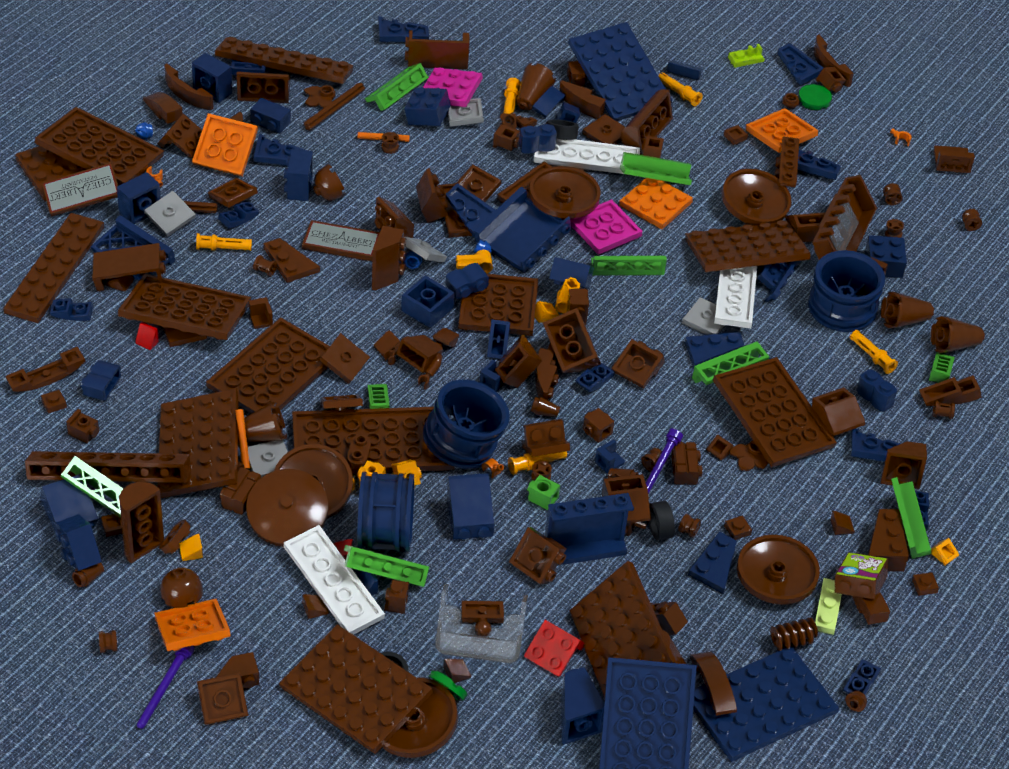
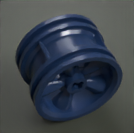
[808,250,885,332]
[423,379,510,469]
[357,472,414,552]

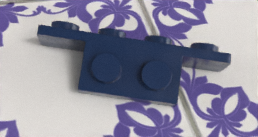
[757,260,801,303]

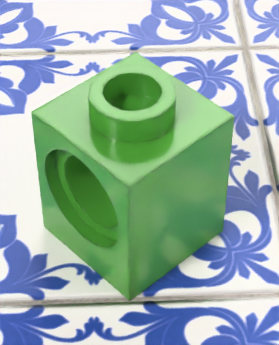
[527,475,560,510]

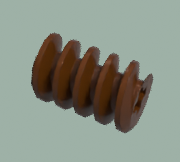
[770,617,818,651]

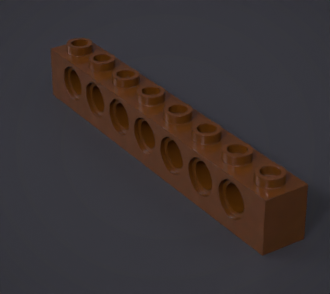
[25,451,191,483]

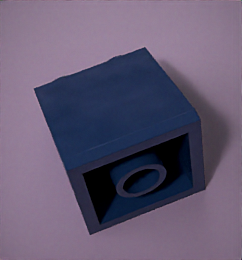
[447,473,494,540]
[40,474,98,531]
[561,667,604,745]

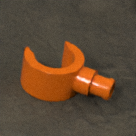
[890,128,911,147]
[146,166,163,187]
[482,458,504,478]

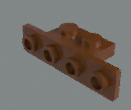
[774,137,799,187]

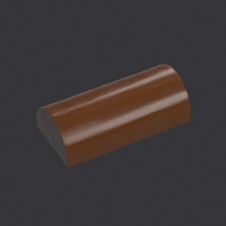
[621,89,673,155]
[119,482,164,564]

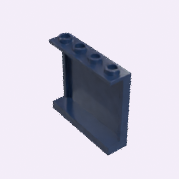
[474,187,571,273]
[545,493,634,565]

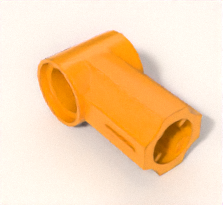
[456,250,493,274]
[555,277,580,313]

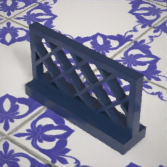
[91,215,176,281]

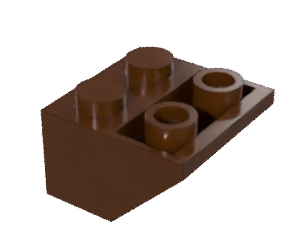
[416,168,448,223]
[375,197,414,238]
[785,212,832,242]
[495,335,542,388]
[812,387,865,436]
[602,474,650,523]

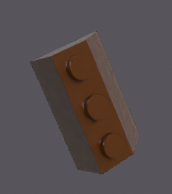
[237,72,290,103]
[372,226,407,291]
[543,308,601,373]

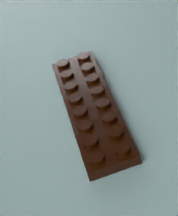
[215,37,354,84]
[3,213,104,323]

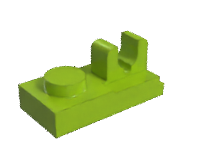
[728,44,765,68]

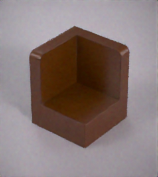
[249,297,273,329]

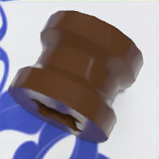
[381,132,399,154]
[883,183,903,205]
[962,209,982,231]
[885,219,904,238]
[641,448,662,472]
[531,460,552,481]
[678,513,701,538]
[99,630,118,653]

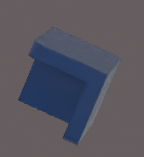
[557,102,580,123]
[479,360,505,392]
[595,439,625,474]

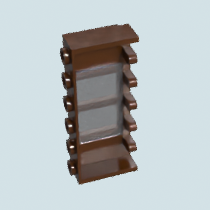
[812,175,877,260]

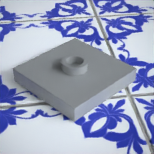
[448,98,484,127]
[144,191,196,237]
[404,237,447,263]
[682,297,725,335]
[248,440,288,478]

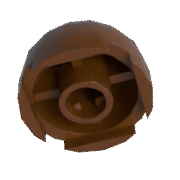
[313,164,346,201]
[160,568,203,608]

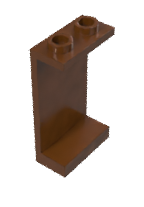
[405,30,469,70]
[92,243,166,292]

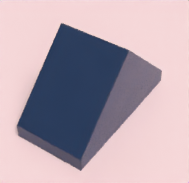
[487,319,510,359]

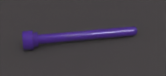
[646,428,683,494]
[137,645,195,729]

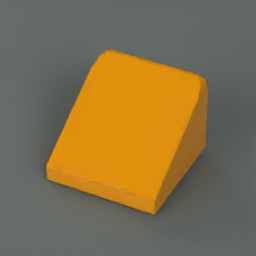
[535,301,559,323]
[179,534,203,561]
[931,538,959,565]

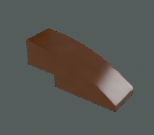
[559,80,606,119]
[143,92,183,124]
[919,375,982,406]
[852,592,890,625]

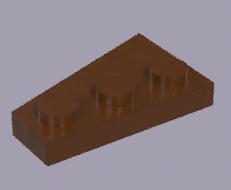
[263,238,320,283]

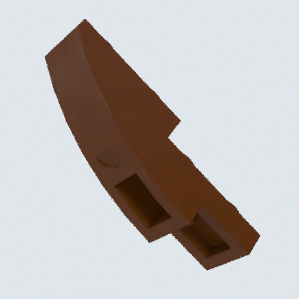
[536,342,559,400]

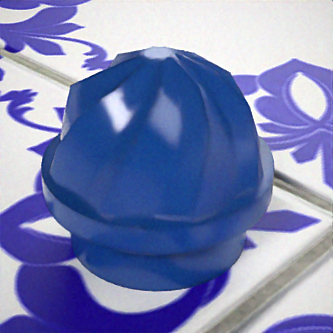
[135,122,153,140]
[473,240,491,253]
[404,251,422,269]

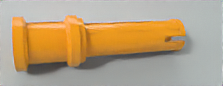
[658,72,703,106]
[503,78,521,121]
[196,233,252,251]
[850,330,898,374]
[508,451,567,475]

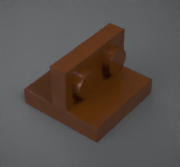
[521,419,570,457]

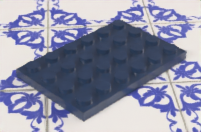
[568,22,673,121]
[693,646,839,762]
[599,657,697,769]

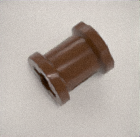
[253,255,277,277]
[933,400,955,419]

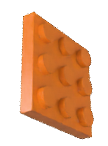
[746,108,818,153]
[192,113,258,177]
[619,178,693,229]
[154,599,231,651]

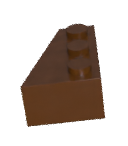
[868,509,909,572]

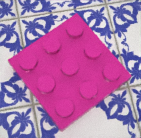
[423,67,483,107]
[570,199,643,255]

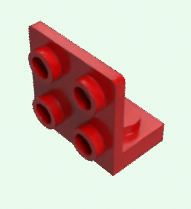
[524,620,585,677]

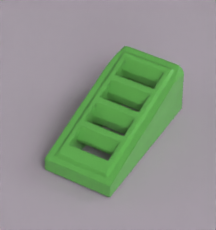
[929,352,955,383]
[368,384,390,409]

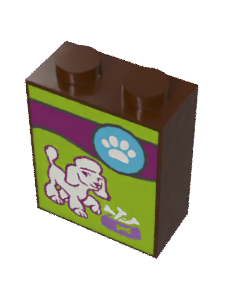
[835,552,888,599]

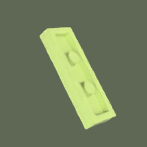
[815,578,842,635]

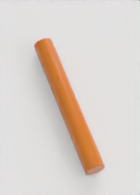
[357,132,410,142]
[235,409,250,469]

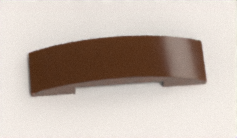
[814,35,854,87]
[164,64,213,110]
[5,346,85,392]
[690,652,737,716]

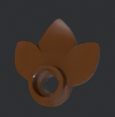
[304,85,335,108]
[730,441,768,471]

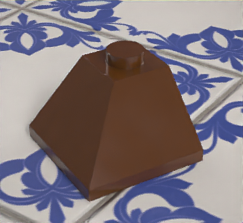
[880,441,927,489]

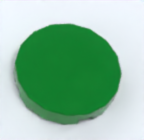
[798,84,832,110]
[428,670,468,702]

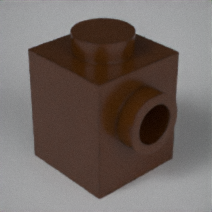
[583,408,614,443]

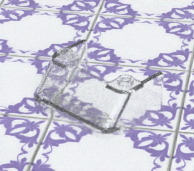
[435,584,528,663]

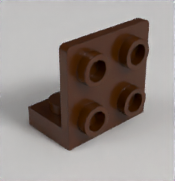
[157,114,202,158]
[934,145,975,173]

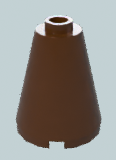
[516,63,556,110]
[881,292,934,329]
[930,316,985,353]
[238,402,287,443]

